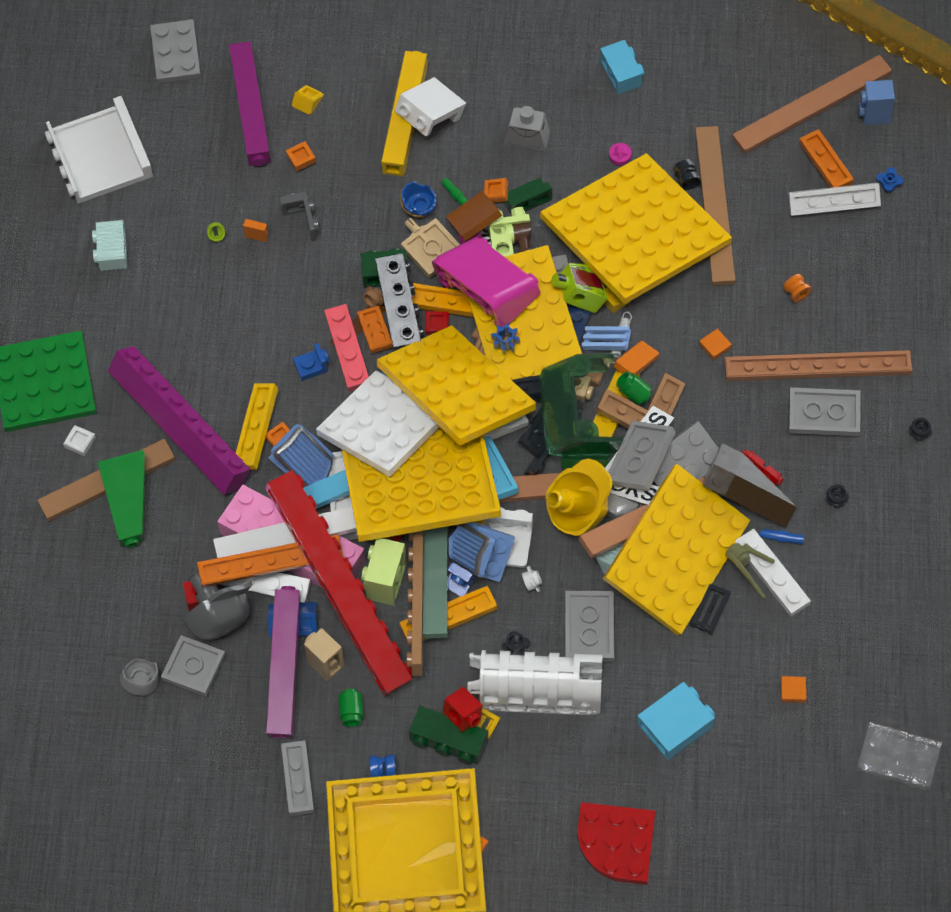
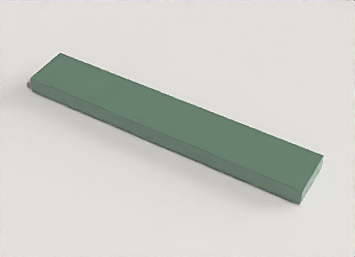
[423,526,448,639]

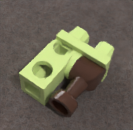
[488,207,531,257]

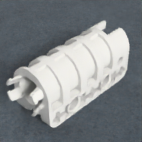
[468,650,602,715]

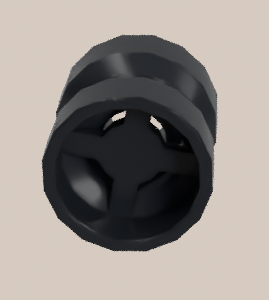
[673,159,701,190]

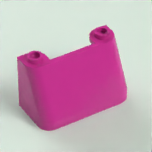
[432,237,541,327]

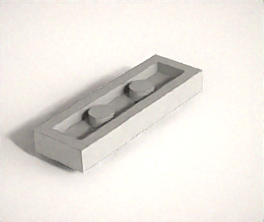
[281,740,314,816]

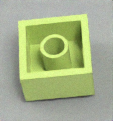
[361,538,407,606]

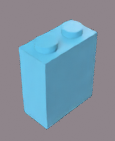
[637,682,715,760]

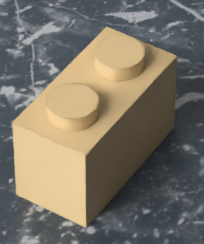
[304,628,345,681]

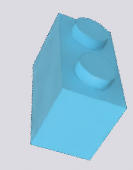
[600,40,644,94]

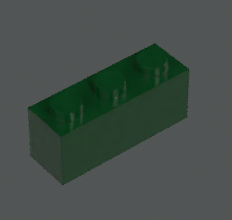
[409,706,489,765]

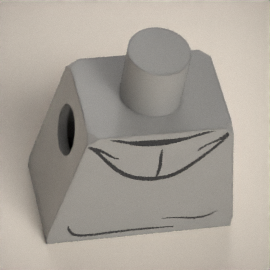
[504,106,550,151]

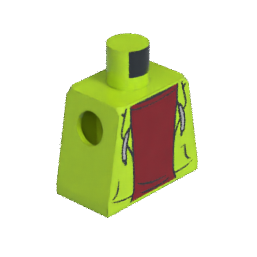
[551,263,608,313]

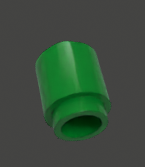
[616,371,651,405]
[338,689,364,727]

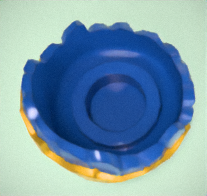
[400,181,437,218]

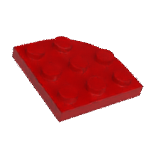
[578,802,655,885]

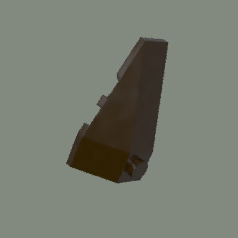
[702,443,797,528]

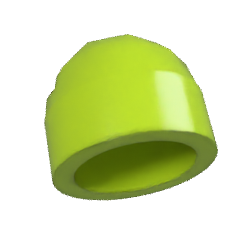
[207,222,225,241]

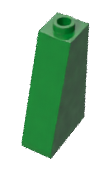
[98,450,146,548]

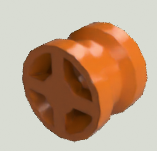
[783,274,812,303]

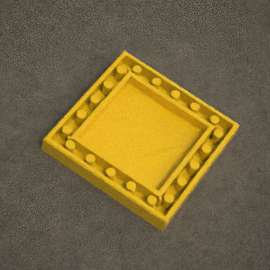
[326,768,486,912]

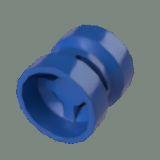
[370,754,396,777]

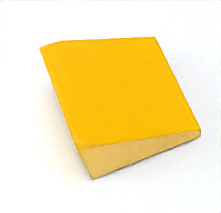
[292,85,324,115]
[604,287,630,314]

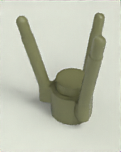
[725,543,775,599]

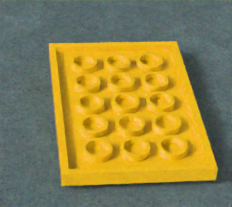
[467,245,586,381]
[377,325,536,446]
[602,464,750,636]

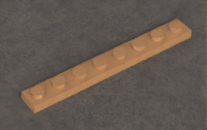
[407,531,424,676]

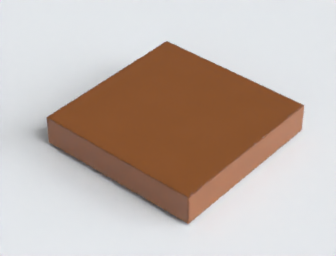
[445,191,502,241]

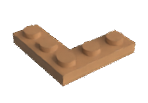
[595,373,685,429]

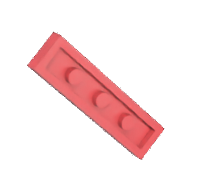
[324,304,369,392]

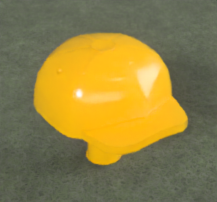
[546,459,613,536]

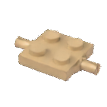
[401,218,460,279]

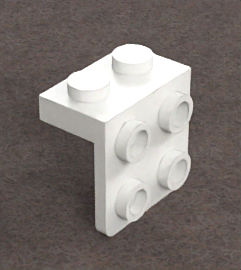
[485,507,533,568]

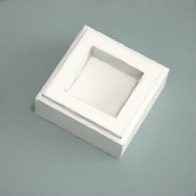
[63,425,96,456]

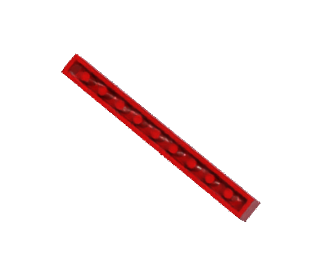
[265,470,412,697]

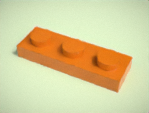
[799,129,854,188]

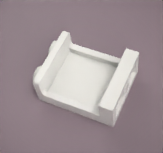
[395,77,466,136]

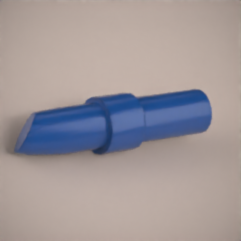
[758,529,805,545]

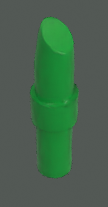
[441,178,468,205]

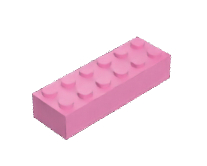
[217,485,366,588]

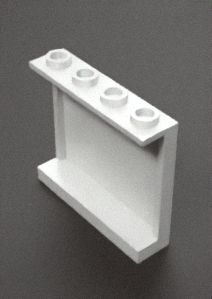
[45,96,153,204]

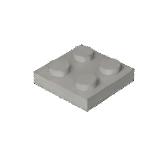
[161,635,226,697]

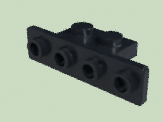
[517,399,584,476]

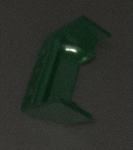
[539,353,623,456]

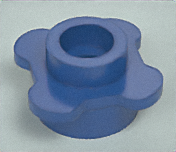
[876,167,904,191]

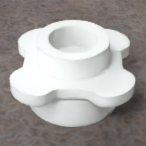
[522,566,542,592]

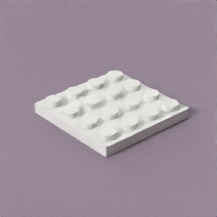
[316,371,440,477]

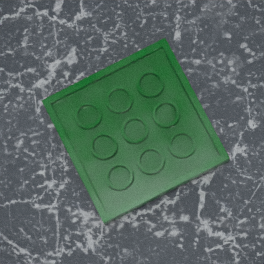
[0,331,97,432]

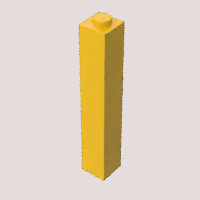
[381,51,428,177]

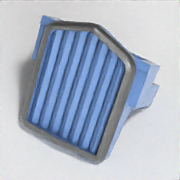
[268,424,334,487]
[448,522,515,582]

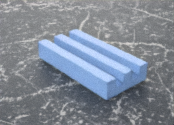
[581,326,631,350]

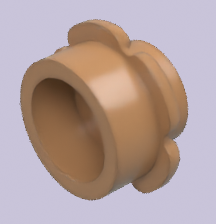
[363,287,383,308]

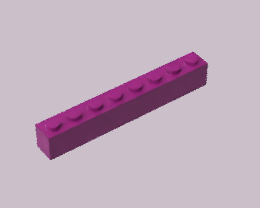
[108,346,250,495]

